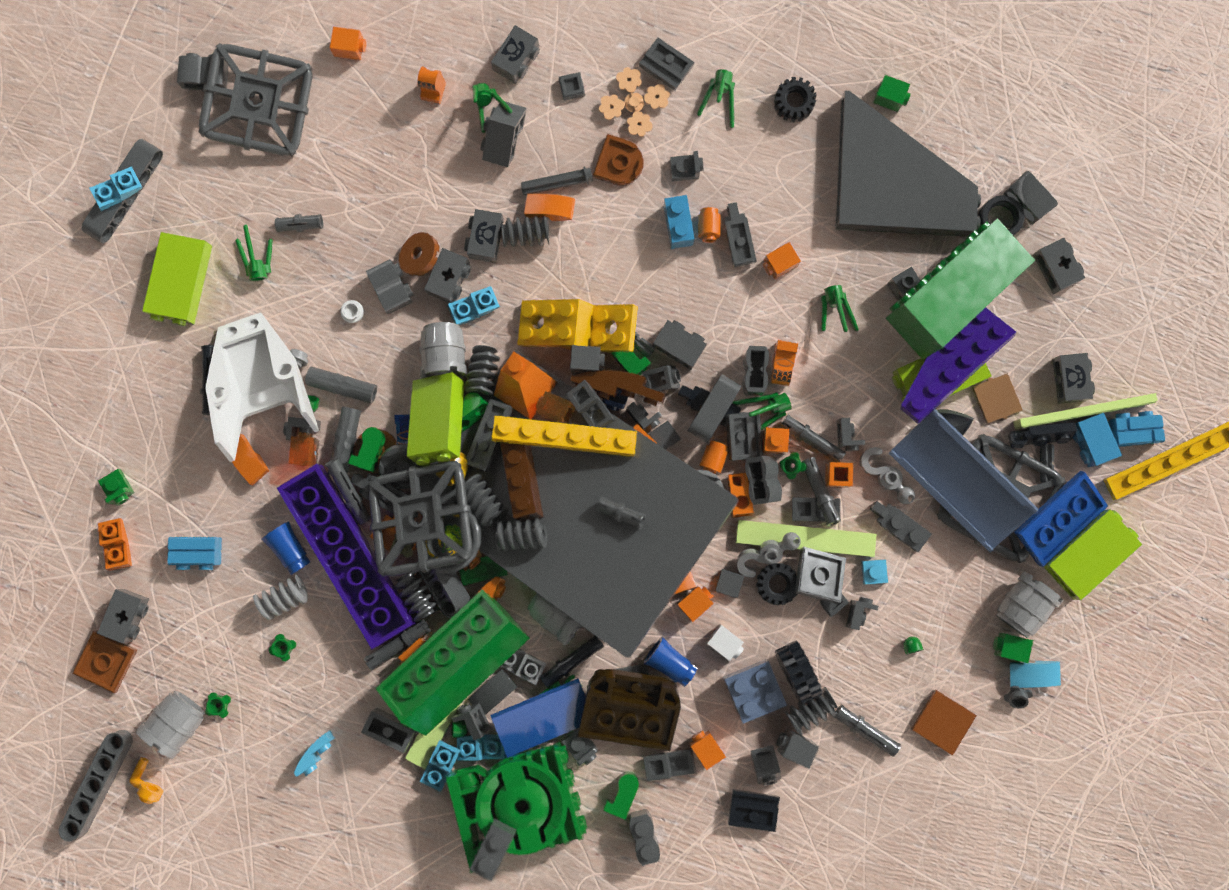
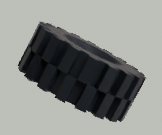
[775,640,823,705]

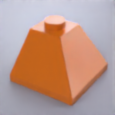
[494,351,557,420]

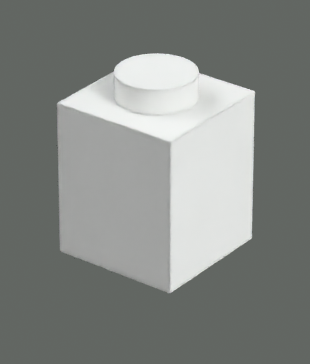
[706,624,744,661]

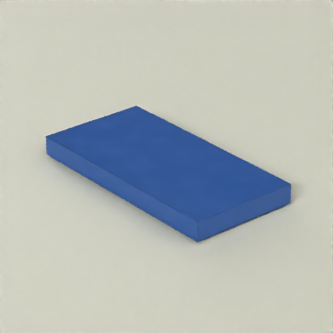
[1014,471,1108,567]
[490,679,586,758]

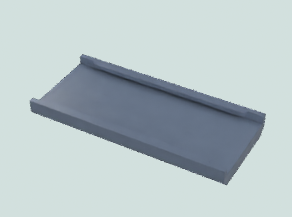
[889,409,1038,552]

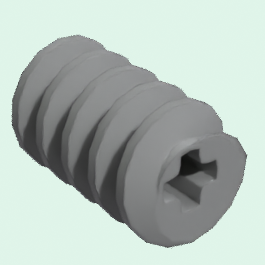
[253,575,308,620]

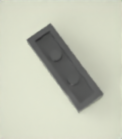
[466,399,513,473]

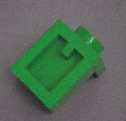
[98,469,135,506]

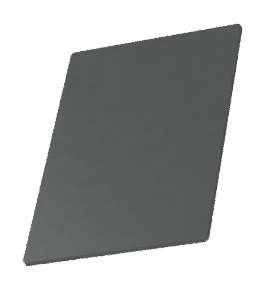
[410,351,738,658]

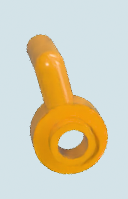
[129,757,164,804]

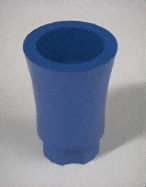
[261,521,311,575]
[643,637,697,687]

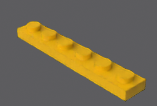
[492,416,637,457]
[1103,422,1229,500]

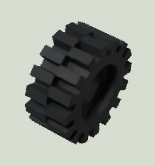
[774,77,817,122]
[756,563,797,605]

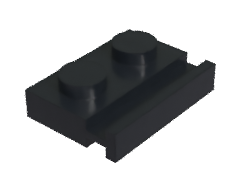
[728,789,780,832]

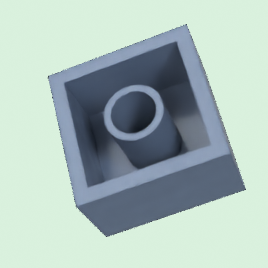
[723,659,787,724]

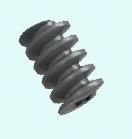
[502,216,549,247]
[465,345,500,396]
[465,474,508,527]
[495,518,547,552]
[394,572,439,622]
[785,687,838,735]

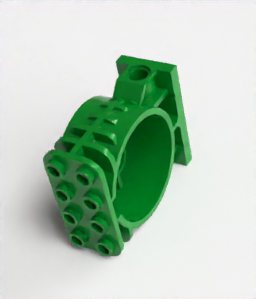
[446,742,587,873]

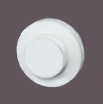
[340,300,364,323]

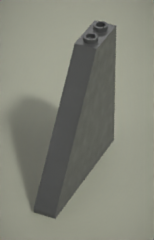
[836,90,981,237]

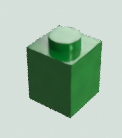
[873,75,911,112]
[993,632,1034,663]

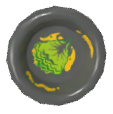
[416,503,481,573]

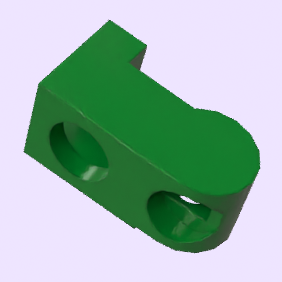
[611,352,651,375]
[461,392,488,433]
[348,427,385,473]
[603,771,639,820]

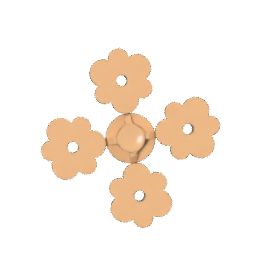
[599,67,670,137]

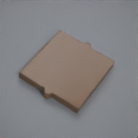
[972,373,1023,424]

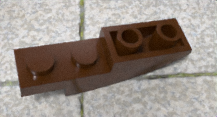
[570,370,666,407]

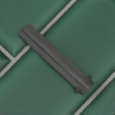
[521,166,593,195]

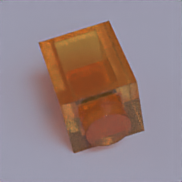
[536,391,575,424]
[288,433,319,467]

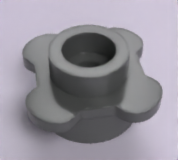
[1004,686,1033,709]

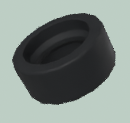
[978,195,1025,236]

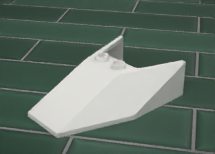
[205,312,319,462]

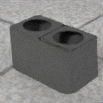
[1003,171,1058,225]

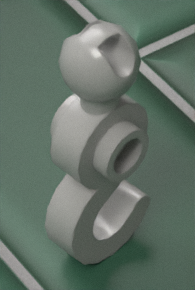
[860,447,915,504]
[737,532,801,578]

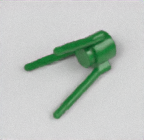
[697,69,735,128]
[472,83,512,133]
[235,225,273,281]
[821,285,859,332]
[732,392,792,430]

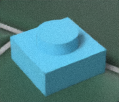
[861,560,888,584]

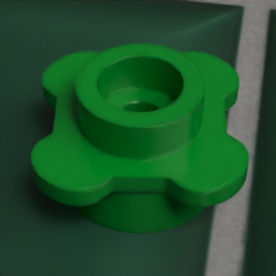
[780,452,806,479]
[269,634,296,661]
[205,692,231,718]

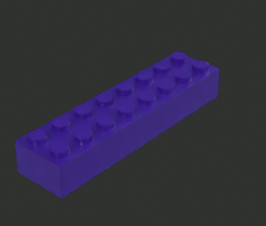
[277,464,416,649]

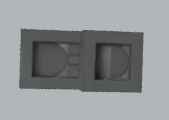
[567,380,615,428]
[792,498,841,522]
[467,669,517,715]
[643,748,696,781]

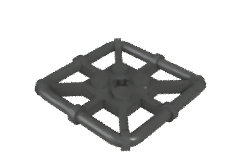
[198,43,313,156]
[937,434,1066,563]
[369,461,472,577]

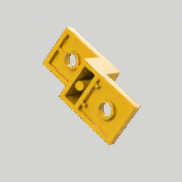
[517,299,638,352]

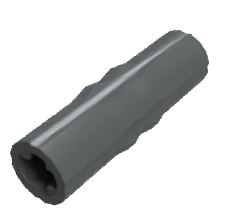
[305,366,378,404]
[327,407,361,475]

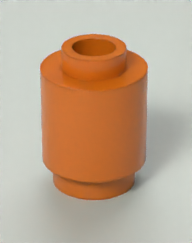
[698,207,721,243]
[699,440,728,475]

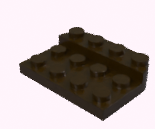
[578,669,681,751]

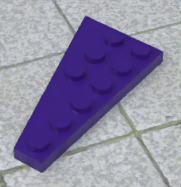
[900,307,1016,424]

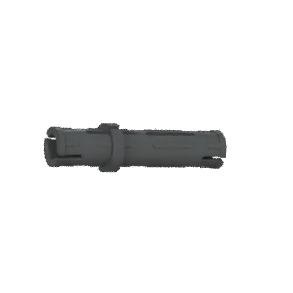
[780,414,846,462]
[802,457,841,526]
[325,458,371,525]
[364,619,431,670]
[834,705,901,757]

